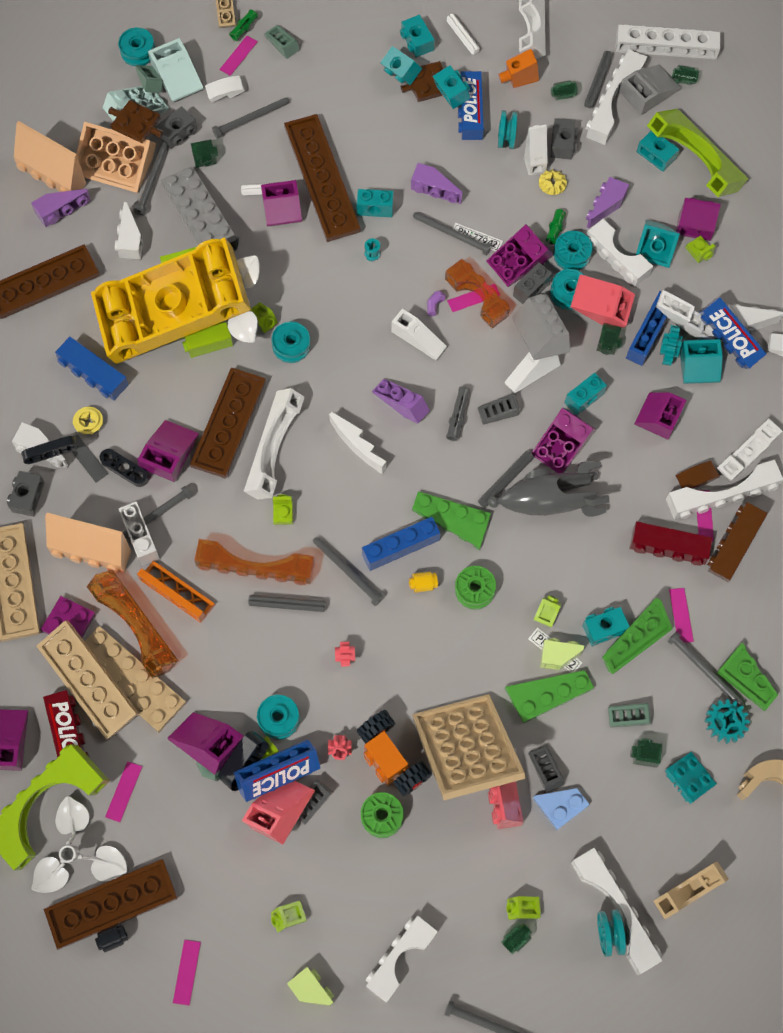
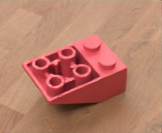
[571,275,635,331]
[242,781,315,845]
[488,781,524,829]

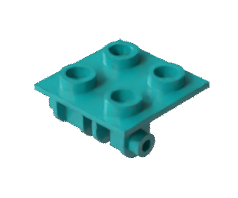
[665,751,717,804]

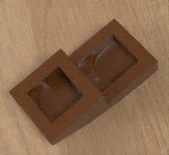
[675,460,720,489]

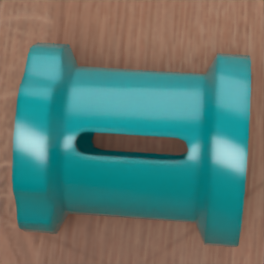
[364,238,380,262]

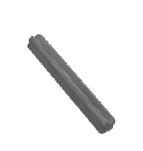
[584,51,613,109]
[478,451,534,508]
[248,595,326,612]

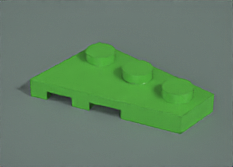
[717,642,778,711]

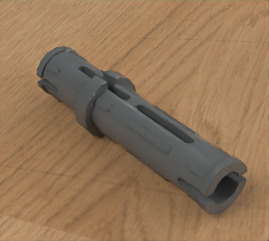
[446,387,470,441]

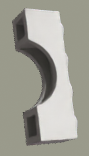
[519,0,546,60]
[586,219,653,287]
[365,916,438,1003]

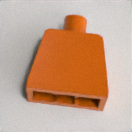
[498,49,539,88]

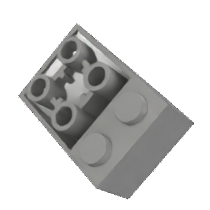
[619,65,681,115]

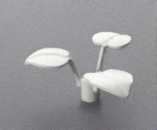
[228,255,260,343]
[31,796,127,893]

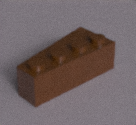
[707,502,768,582]

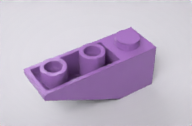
[411,163,463,204]
[586,177,629,228]
[31,189,91,227]
[372,379,430,424]

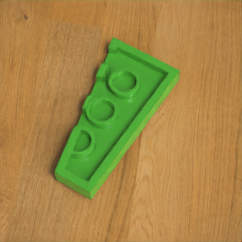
[412,491,491,550]
[602,597,673,674]
[505,670,594,724]

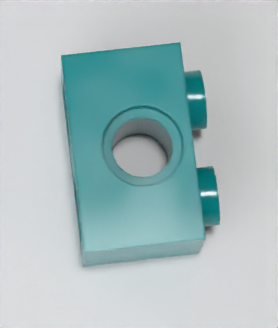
[400,14,435,58]
[380,46,422,85]
[433,65,471,109]
[636,131,680,172]
[357,189,393,218]
[564,372,607,416]
[582,607,630,647]

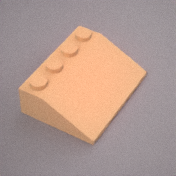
[14,121,86,192]
[76,122,156,193]
[45,513,131,573]

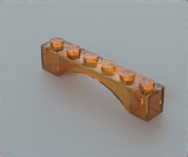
[194,539,315,585]
[87,570,179,679]

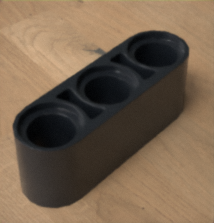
[218,731,268,791]

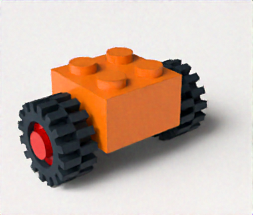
[357,710,433,796]

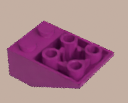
[486,224,554,287]
[532,408,596,473]
[137,420,199,482]
[0,709,29,771]
[167,712,244,775]

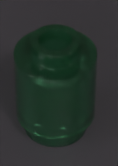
[672,65,699,85]
[551,80,577,101]
[501,923,532,955]

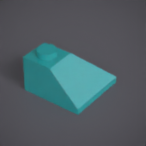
[635,220,680,268]

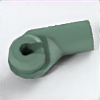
[196,762,219,781]

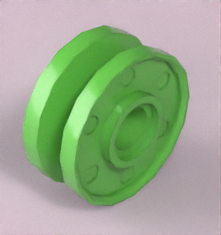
[455,566,496,609]
[361,792,404,838]

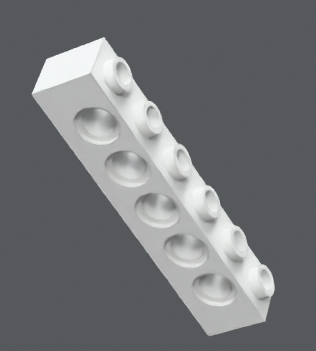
[615,25,720,59]

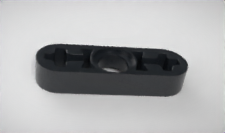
[21,436,78,464]
[99,449,149,487]

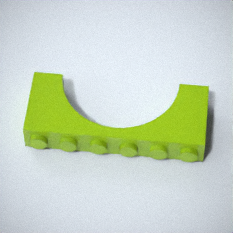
[647,108,748,197]
[160,246,233,358]
[0,745,110,870]

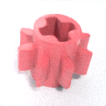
[335,642,355,667]
[328,735,352,760]

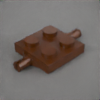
[400,61,443,102]
[108,100,164,143]

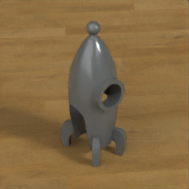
[488,461,609,517]

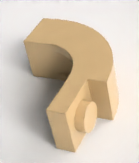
[737,759,783,801]
[653,861,729,919]

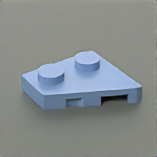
[533,788,590,830]

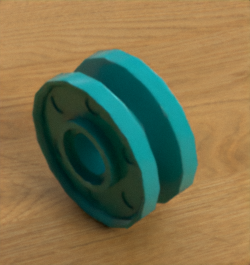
[118,27,155,67]
[498,110,518,149]
[554,231,592,271]
[550,269,584,310]
[271,321,310,363]
[257,695,300,740]
[597,909,626,957]

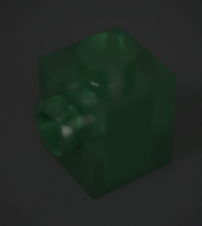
[191,139,218,168]
[596,323,622,355]
[630,738,662,768]

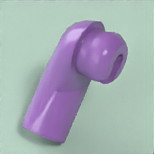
[427,291,446,316]

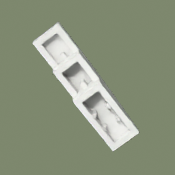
[656,290,716,340]
[329,411,386,474]

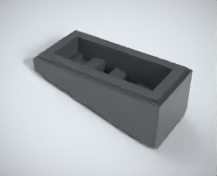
[477,394,519,425]
[528,745,564,793]
[299,779,333,825]

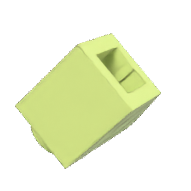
[540,638,584,670]
[287,967,334,1006]

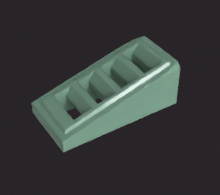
[264,25,299,59]
[135,65,163,93]
[608,703,651,727]

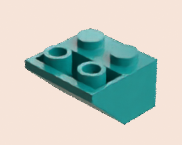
[679,339,722,384]

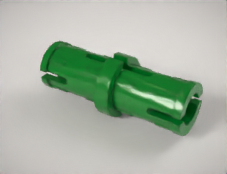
[229,9,258,41]
[546,209,566,244]

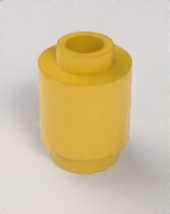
[409,571,438,593]

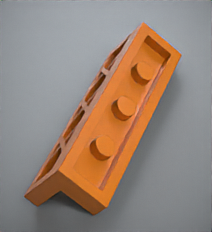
[137,561,215,623]

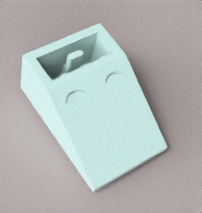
[148,38,204,102]
[103,86,169,121]

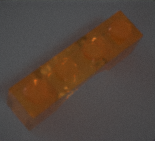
[445,259,510,329]

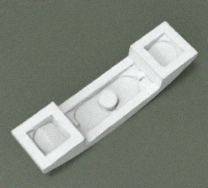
[717,419,782,481]

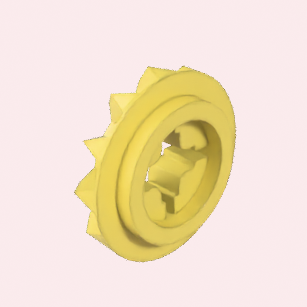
[539,169,567,195]
[73,407,103,435]

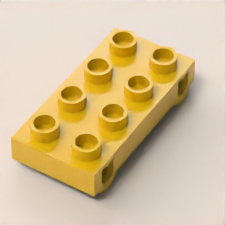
[91,237,251,364]

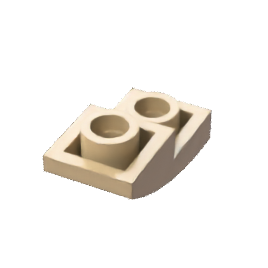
[216,0,236,28]

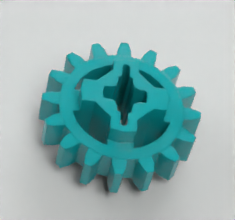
[660,325,683,366]
[704,699,750,744]

